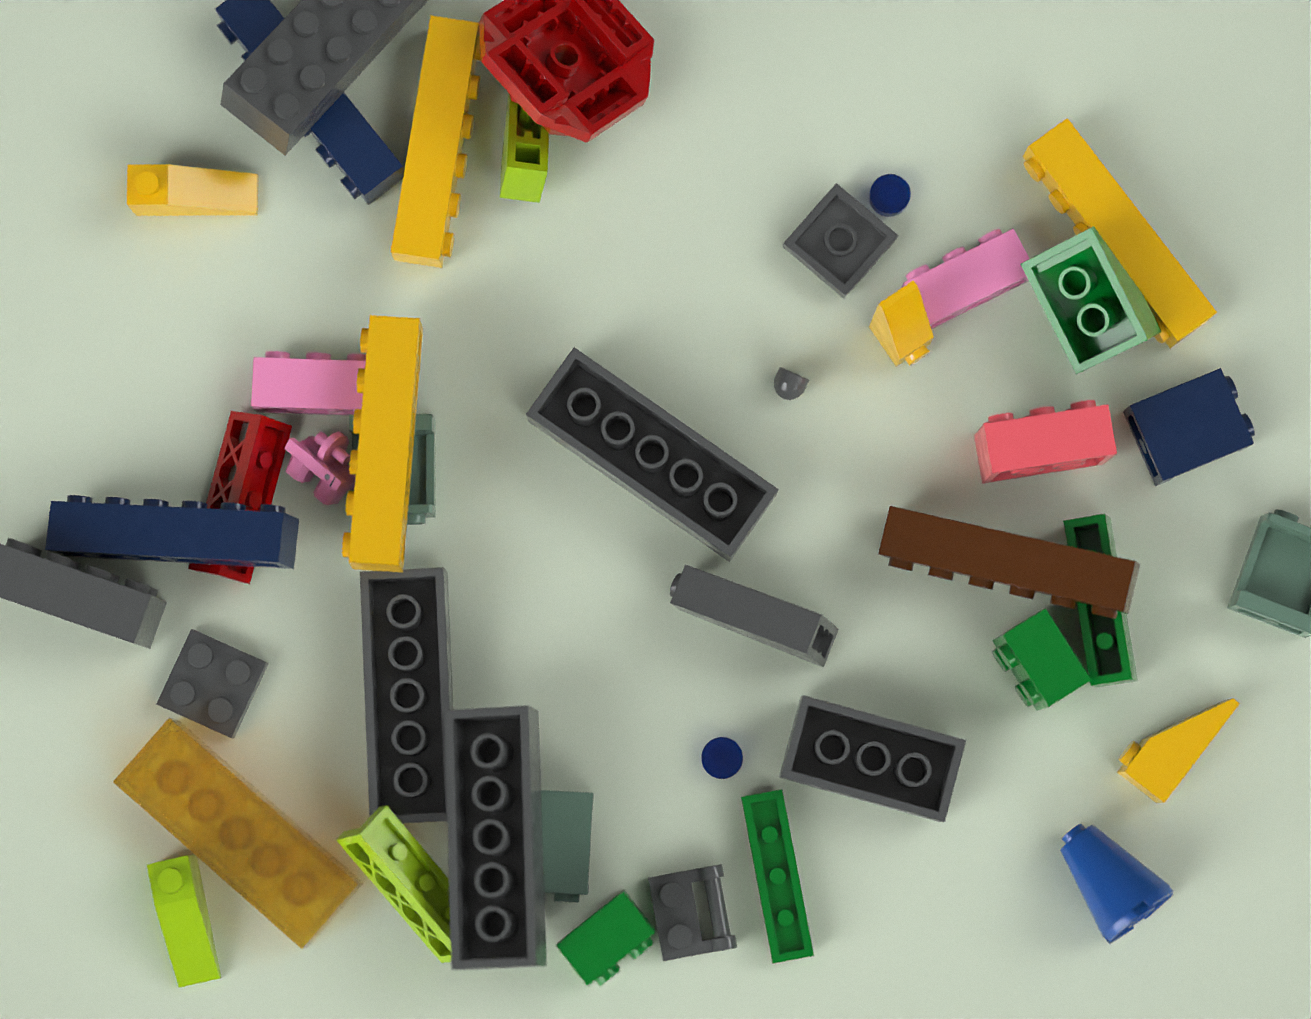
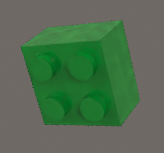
[992,608,1091,711]
[556,889,655,986]

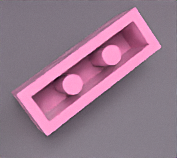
[902,228,1030,329]
[251,351,366,415]

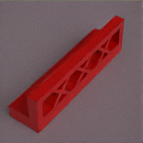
[188,411,292,584]

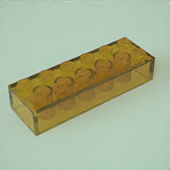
[113,718,364,949]

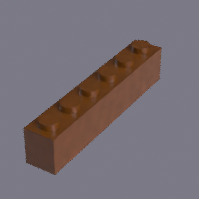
[878,506,1140,619]

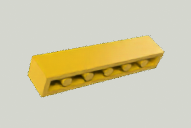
[391,15,481,268]
[1023,118,1217,349]
[342,315,423,572]

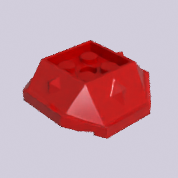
[479,0,654,143]

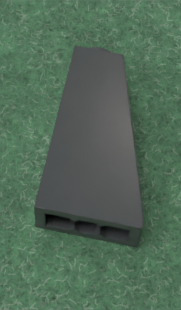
[670,564,839,667]

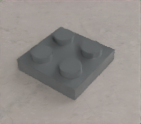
[783,183,898,299]
[156,629,269,739]

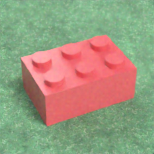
[974,400,1117,484]

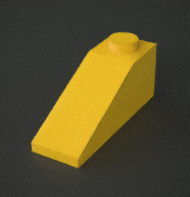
[127,164,258,216]
[869,280,934,367]
[1117,698,1240,803]

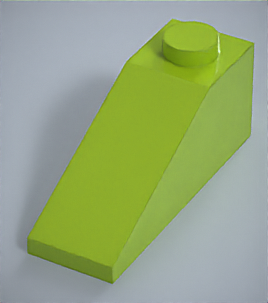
[499,93,549,203]
[146,855,221,988]

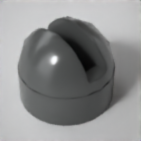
[774,367,810,400]

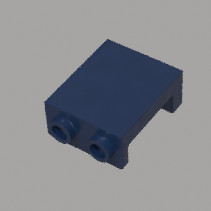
[1123,368,1255,486]

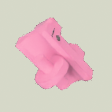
[284,431,356,505]

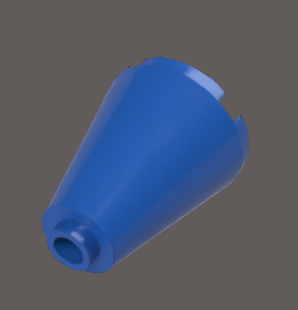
[1060,823,1174,944]

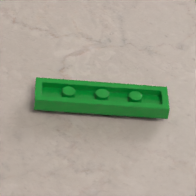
[741,789,814,964]

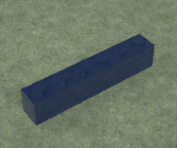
[215,0,404,205]
[45,495,299,569]

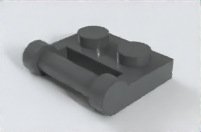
[648,864,737,961]

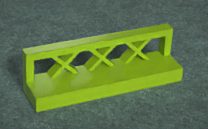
[336,805,451,963]

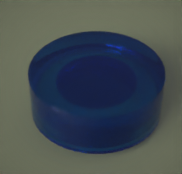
[869,174,911,217]
[701,737,743,779]

